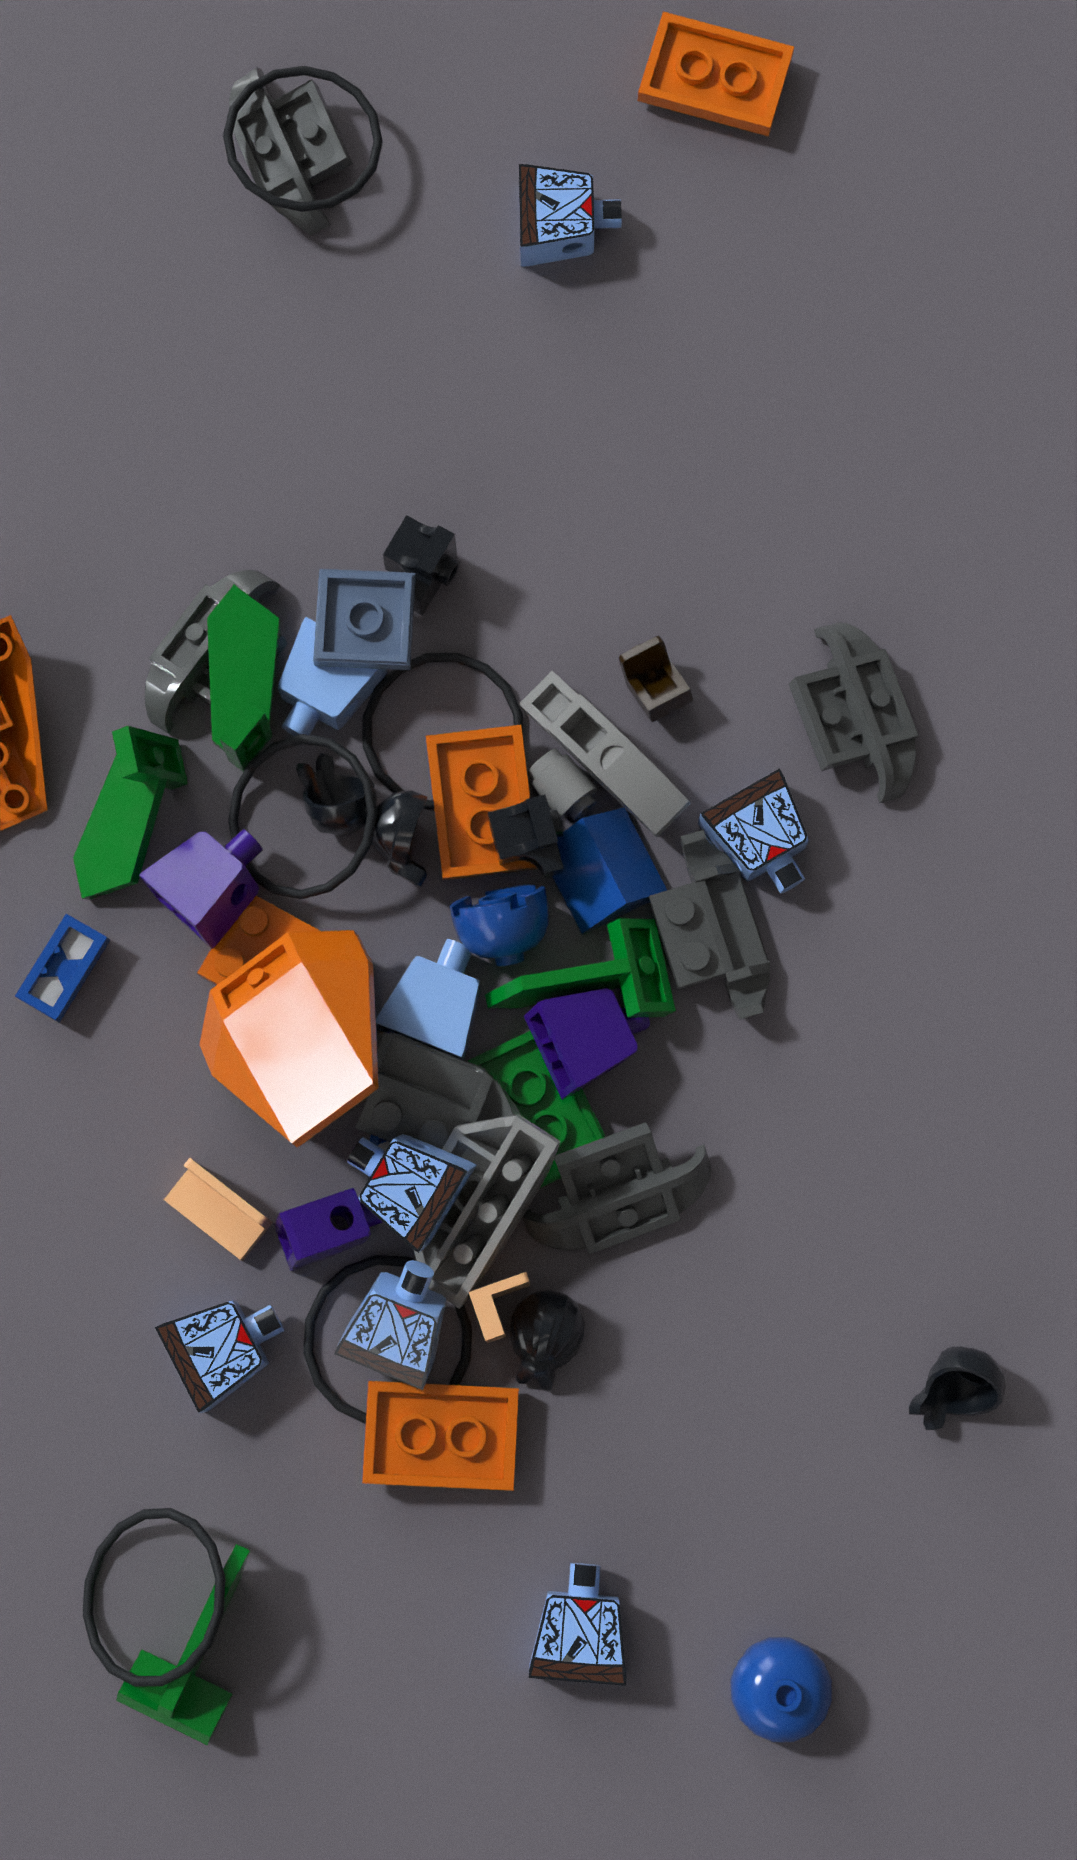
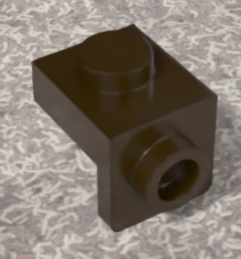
[619,636,694,722]

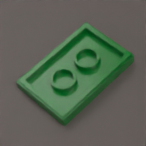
[467,1031,605,1190]

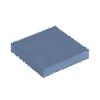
[313,569,416,670]

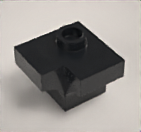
[383,515,460,616]
[488,794,564,879]

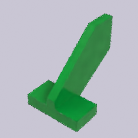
[207,585,280,772]
[73,725,188,900]
[485,918,676,1018]
[116,1544,250,1745]

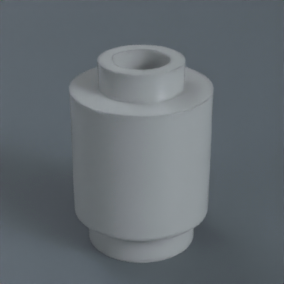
[527,748,597,821]

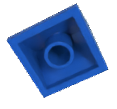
[552,808,667,935]

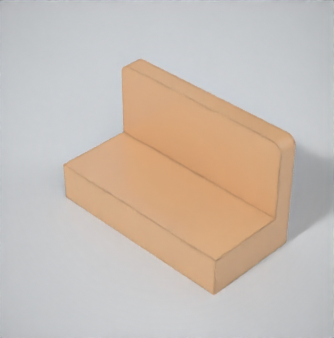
[164,1158,273,1261]
[469,1272,530,1343]

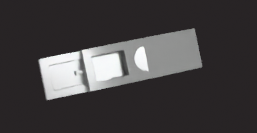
[519,671,691,838]

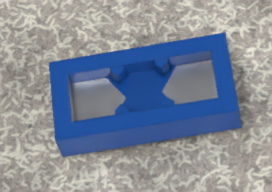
[15,914,110,1023]

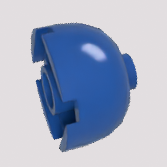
[450,885,549,966]
[730,1637,832,1743]

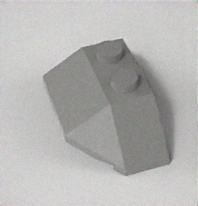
[414,1114,561,1309]

